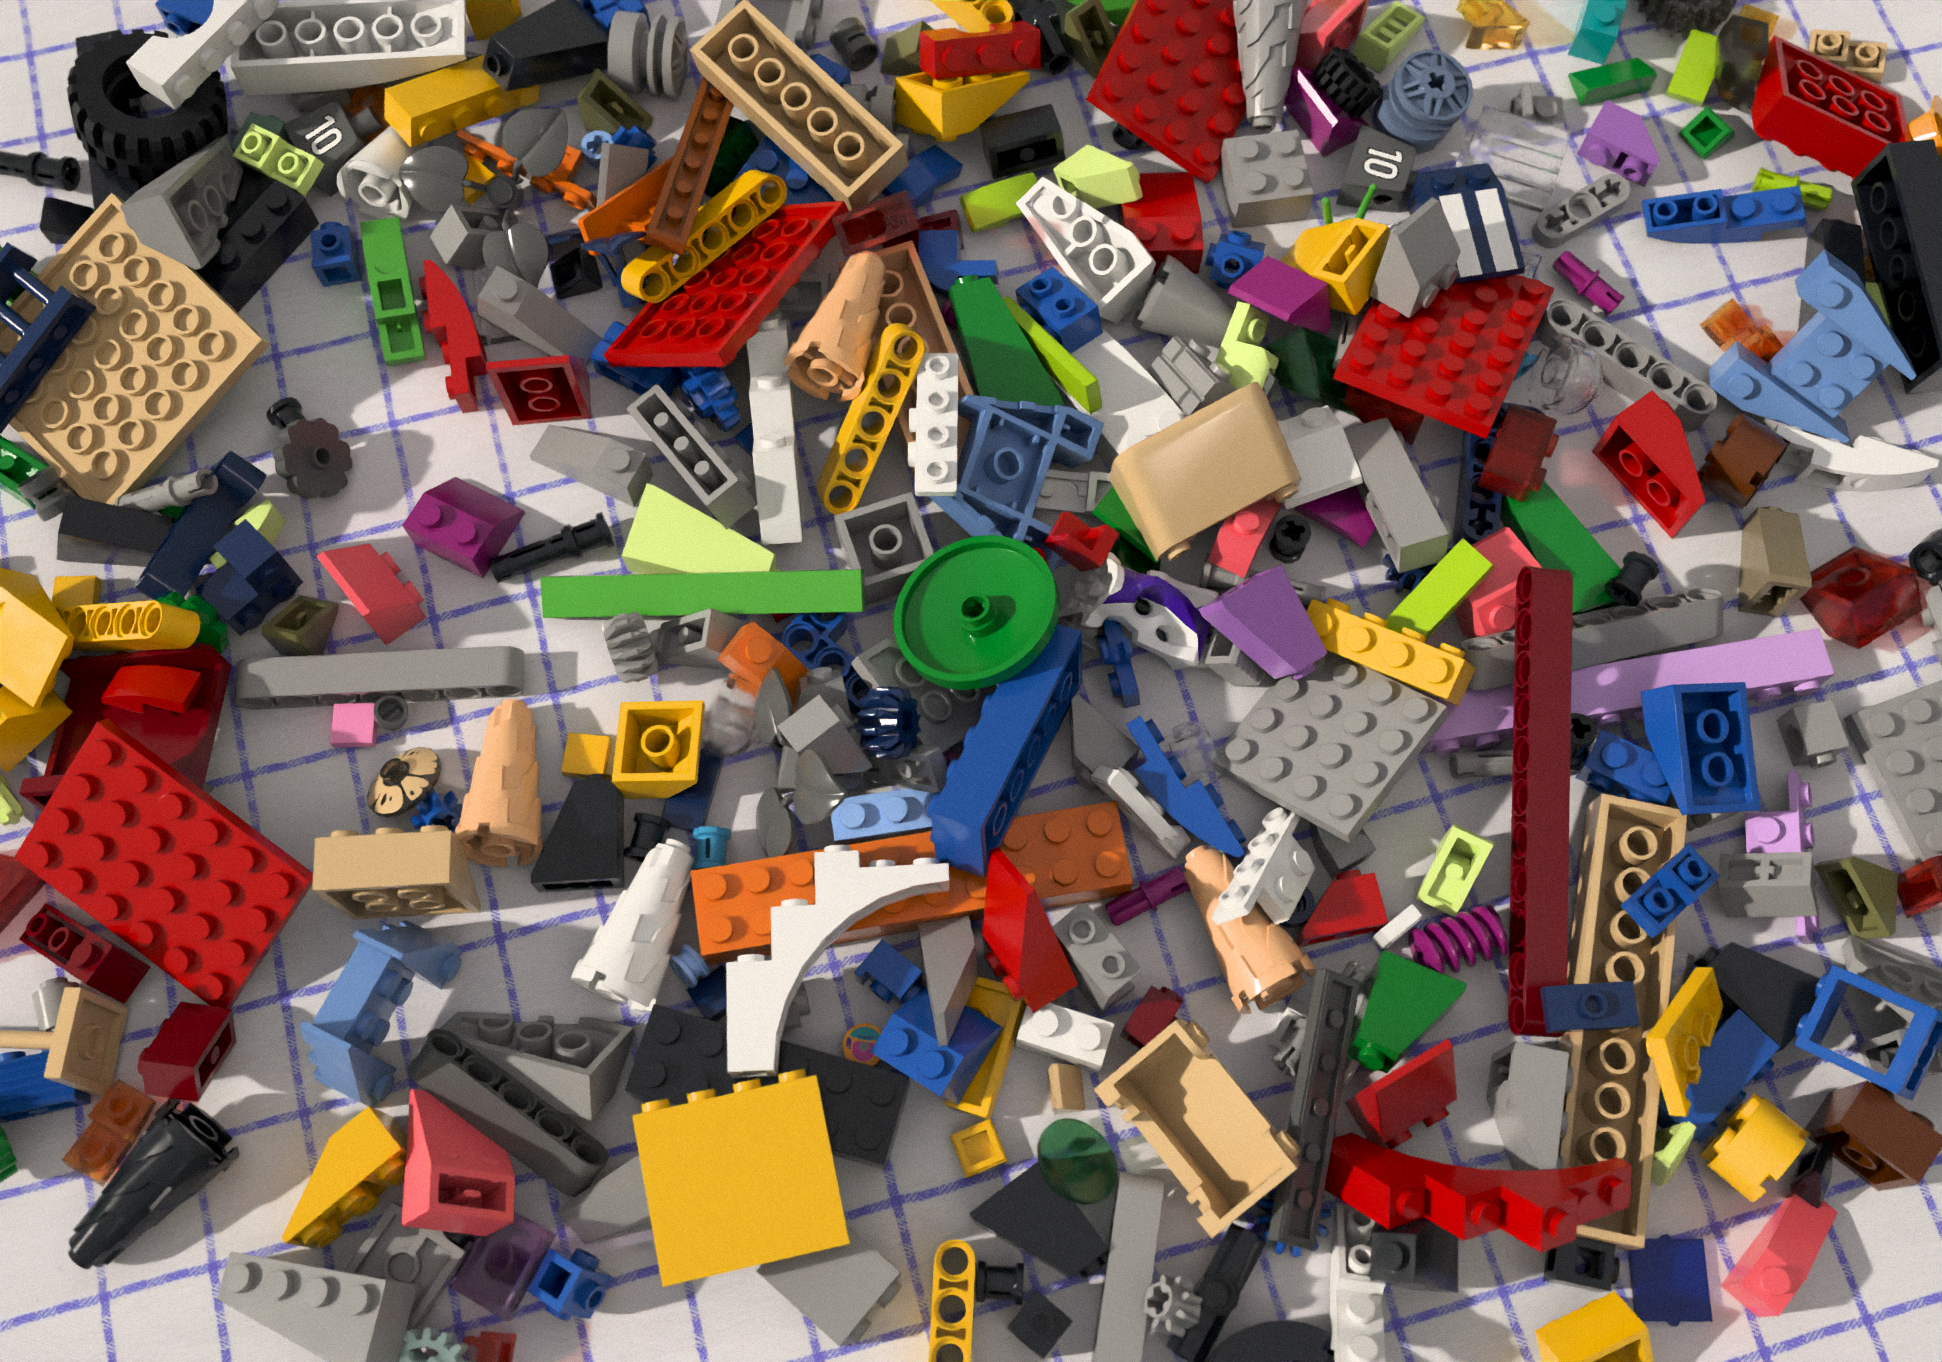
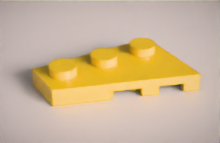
[1646,967,1723,1117]
[945,976,1026,1120]

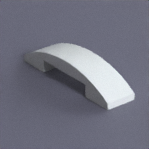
[1034,469,1113,515]

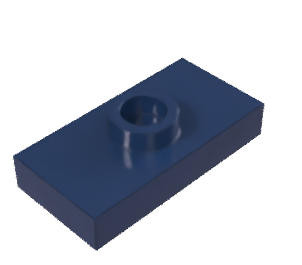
[661,747,725,832]
[1540,981,1640,1034]

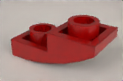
[101,665,202,714]

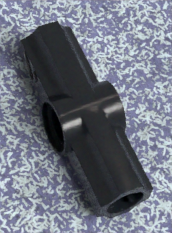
[1007,0,1074,75]
[1165,1223,1267,1362]

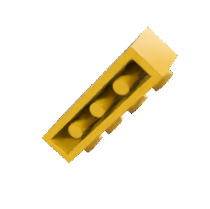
[384,54,540,147]
[1307,598,1476,707]

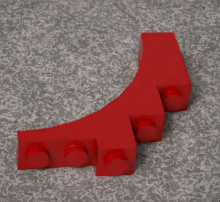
[1324,1133,1632,1253]

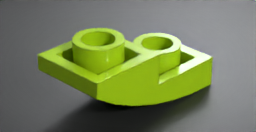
[1665,29,1728,107]
[959,172,1037,233]

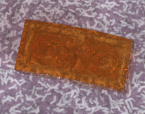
[1699,298,1784,363]
[62,1079,156,1187]

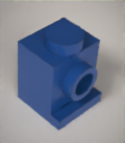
[310,221,362,287]
[854,939,924,1006]

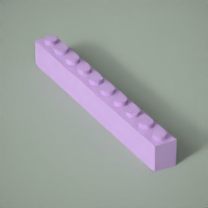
[1421,628,1834,756]

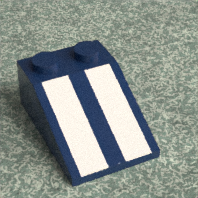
[1407,163,1525,284]

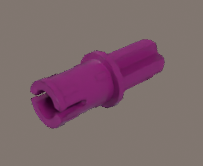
[1552,251,1625,316]
[1105,865,1190,926]

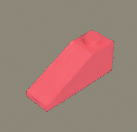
[1208,498,1282,578]
[1720,1191,1838,1317]

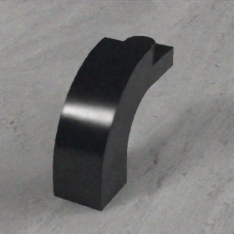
[1205,1320,1335,1362]

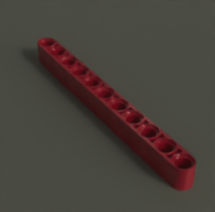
[1508,566,1573,1038]

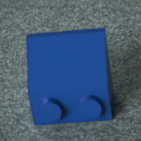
[870,987,1004,1105]

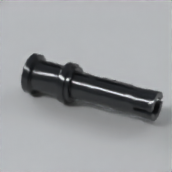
[0,151,81,192]
[488,512,615,583]

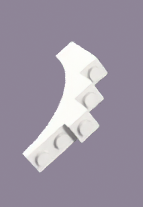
[747,309,803,545]
[726,845,949,1078]

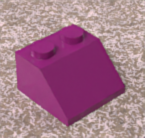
[402,477,525,578]

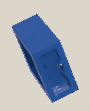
[1794,965,1942,1101]

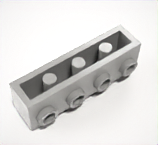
[626,384,758,530]
[1344,417,1452,573]

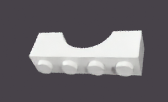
[126,0,280,110]

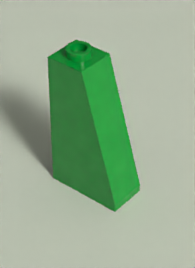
[948,275,1064,406]
[1500,476,1622,616]

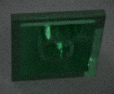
[1265,327,1364,418]

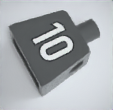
[283,101,383,196]
[1336,125,1419,213]

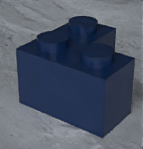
[195,519,303,636]

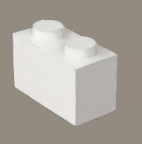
[1015,1003,1115,1074]

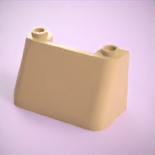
[1108,382,1302,562]
[1093,1018,1301,1238]

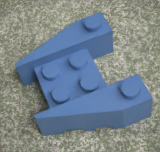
[1708,249,1917,444]
[928,394,1104,572]
[299,920,463,1108]

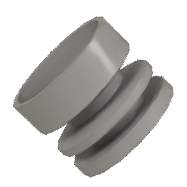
[608,10,689,98]

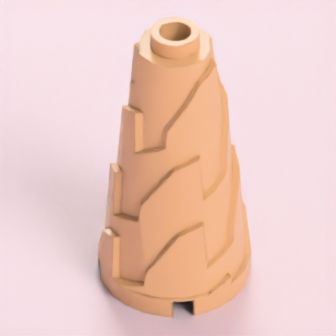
[784,251,886,402]
[455,699,543,867]
[1183,845,1316,1015]

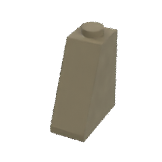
[1738,506,1812,618]

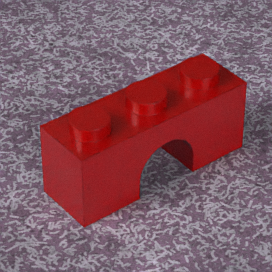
[919,20,1041,80]

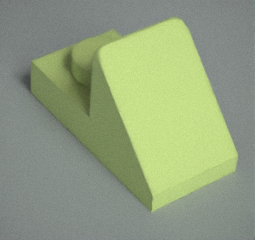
[1416,824,1494,917]

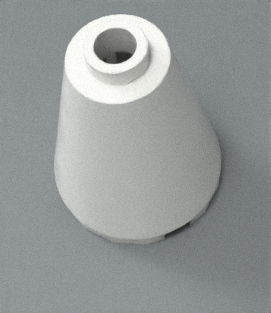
[337,126,429,220]

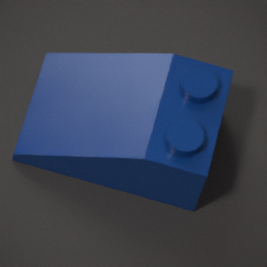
[1641,682,1761,815]

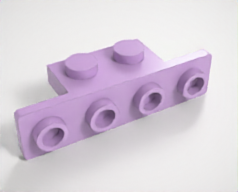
[1745,770,1820,944]

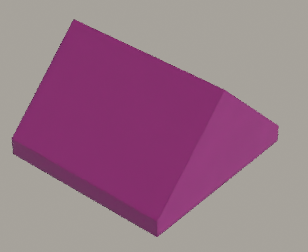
[1284,66,1370,158]
[1227,256,1331,334]

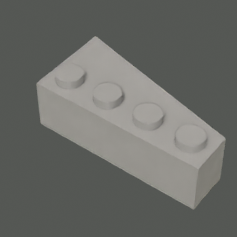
[217,1251,417,1362]

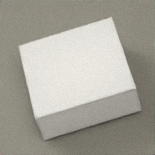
[1371,904,1423,950]

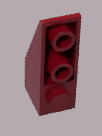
[19,903,151,1004]

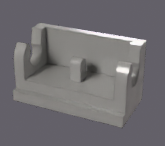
[1717,852,1818,917]

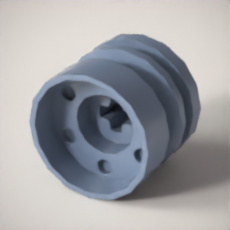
[1374,49,1473,154]

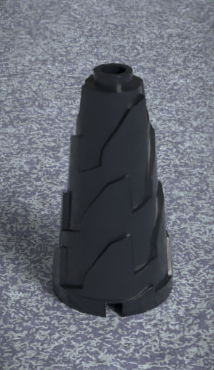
[68,1098,239,1269]

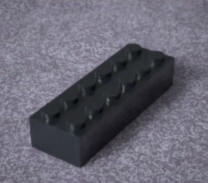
[1851,139,1942,395]
[625,1004,911,1170]

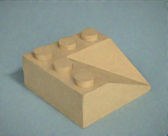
[312,825,481,920]

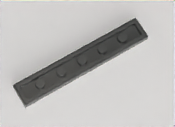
[1268,969,1360,1251]

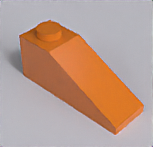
[717,621,809,705]

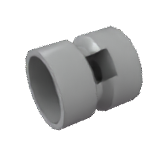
[842,84,899,136]

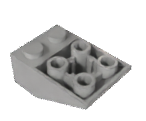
[1487,1041,1574,1171]

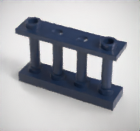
[0,242,96,433]

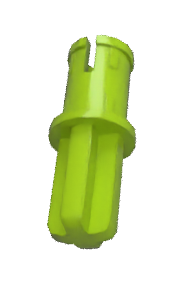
[1751,167,1833,210]

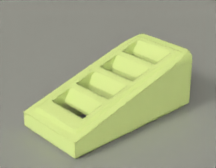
[1352,0,1426,73]
[1651,1121,1697,1186]

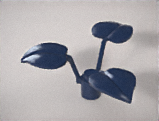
[545,228,707,308]

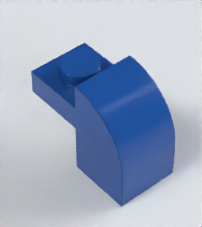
[918,230,999,299]

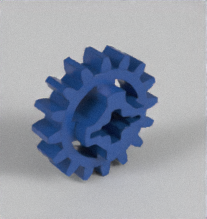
[678,367,742,432]

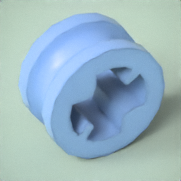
[581,130,614,170]
[669,944,710,988]

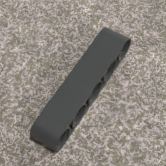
[408,1029,608,1197]

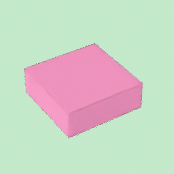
[330,703,378,748]

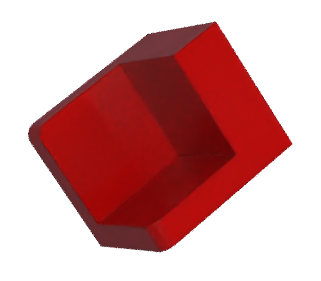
[1044,511,1120,572]

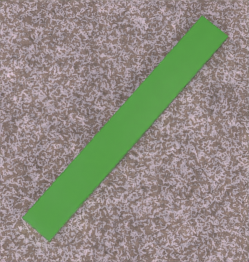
[540,569,865,618]

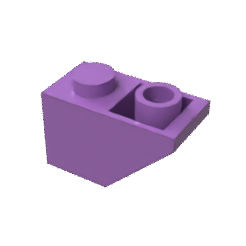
[1577,100,1660,187]

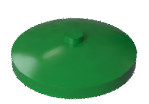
[893,535,1060,690]

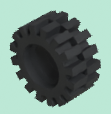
[1312,47,1383,118]

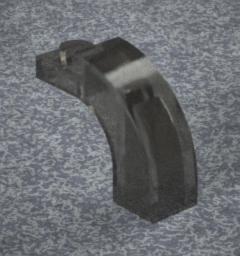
[1714,14,1769,115]

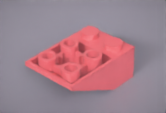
[401,1089,515,1237]

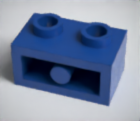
[1015,266,1103,354]
[1575,729,1671,806]

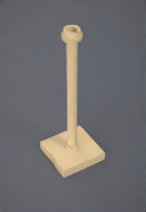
[0,987,129,1095]

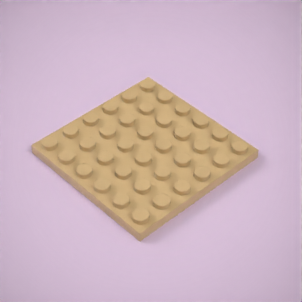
[0,193,270,505]

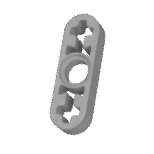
[1532,174,1631,248]

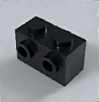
[979,104,1066,179]

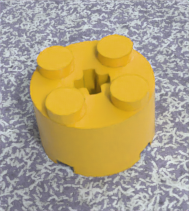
[1699,1094,1810,1202]

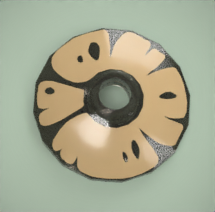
[367,747,442,818]

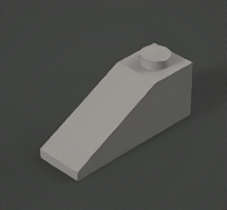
[477,266,601,366]
[529,424,653,507]
[917,915,984,1047]

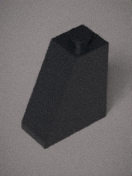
[56,495,172,567]
[531,774,624,893]
[1687,942,1820,1052]
[969,1158,1109,1280]
[1370,1218,1458,1293]

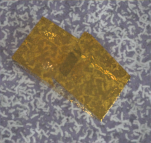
[1456,0,1530,50]

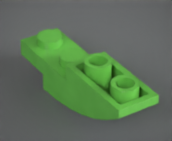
[360,217,426,366]

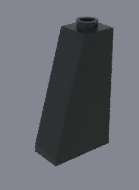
[482,0,610,91]
[1798,218,1866,331]

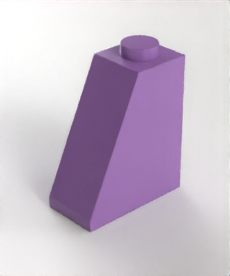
[1198,564,1328,680]

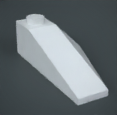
[1016,177,1156,324]

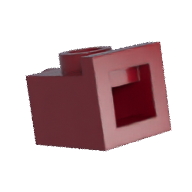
[1120,985,1184,1050]

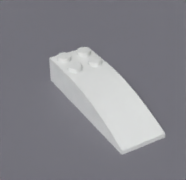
[231,0,466,96]
[1048,328,1186,469]

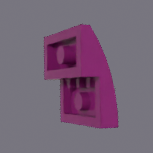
[1293,486,1376,548]

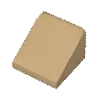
[1047,1063,1085,1114]

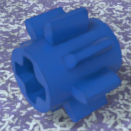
[610,124,658,170]
[410,789,463,834]

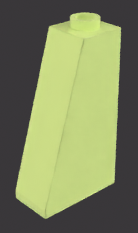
[622,484,782,574]

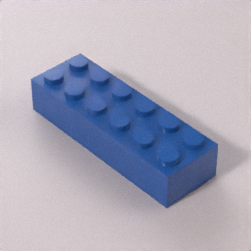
[927,624,1082,878]

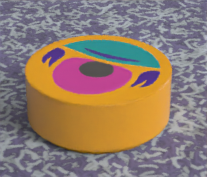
[842,1023,882,1067]

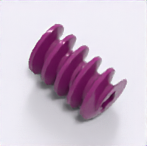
[1408,905,1508,974]

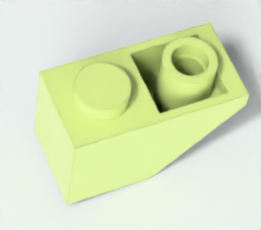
[1053,144,1143,209]

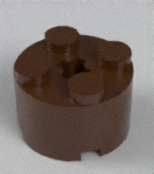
[1697,412,1791,509]

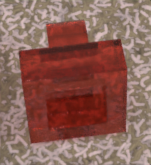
[463,1331,517,1362]

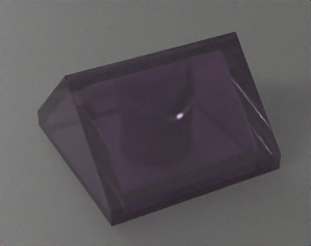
[449,1211,557,1322]

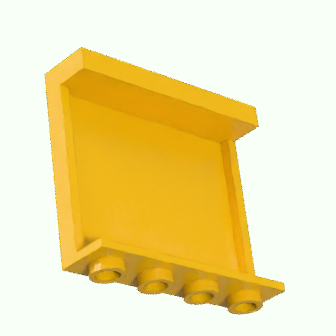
[632,1069,850,1287]

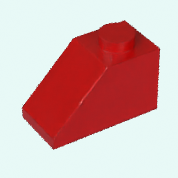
[1295,869,1388,948]

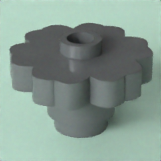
[273,418,353,500]

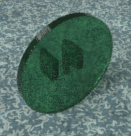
[1037,1118,1118,1205]

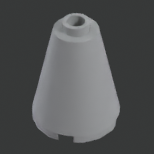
[1132,255,1235,349]

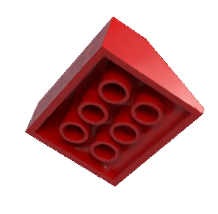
[1751,35,1911,180]

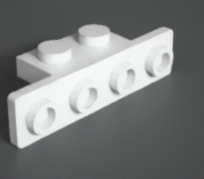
[908,353,959,496]
[1211,807,1316,925]

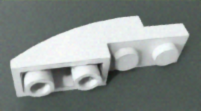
[1773,424,1939,492]
[1330,1203,1386,1362]

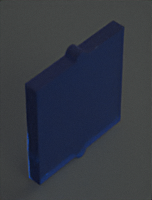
[1628,1234,1713,1326]

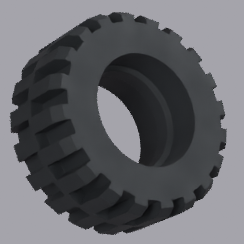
[67,29,228,182]

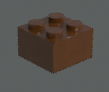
[1805,1080,1942,1191]

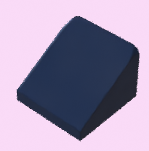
[686,965,727,1022]

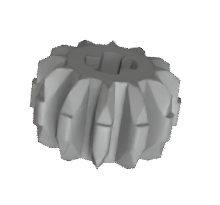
[602,611,659,683]

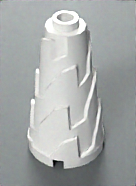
[571,839,694,1013]

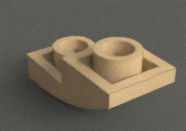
[1808,30,1887,82]

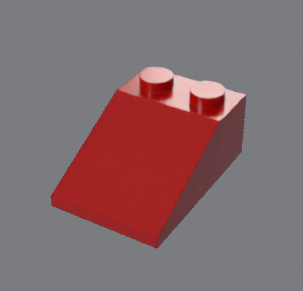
[1118,172,1204,275]
[486,355,591,426]
[1592,390,1706,538]
[982,846,1078,1013]
[1344,1038,1457,1150]

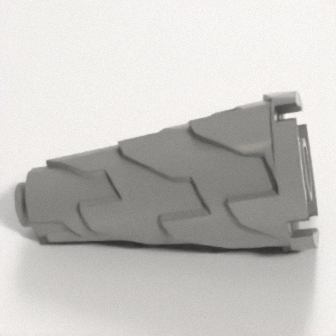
[1233,0,1307,131]

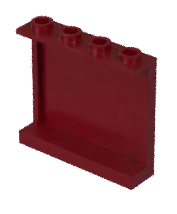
[19,643,232,811]

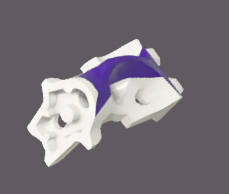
[1059,552,1219,670]

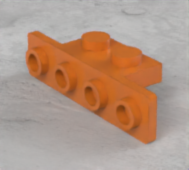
[456,129,597,211]
[578,156,674,256]

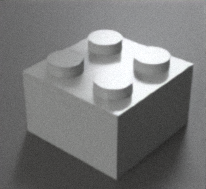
[1219,129,1314,229]
[834,492,934,605]

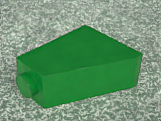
[1347,950,1467,1073]

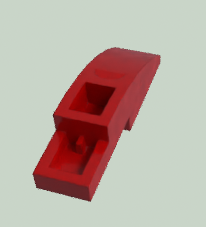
[419,260,488,413]

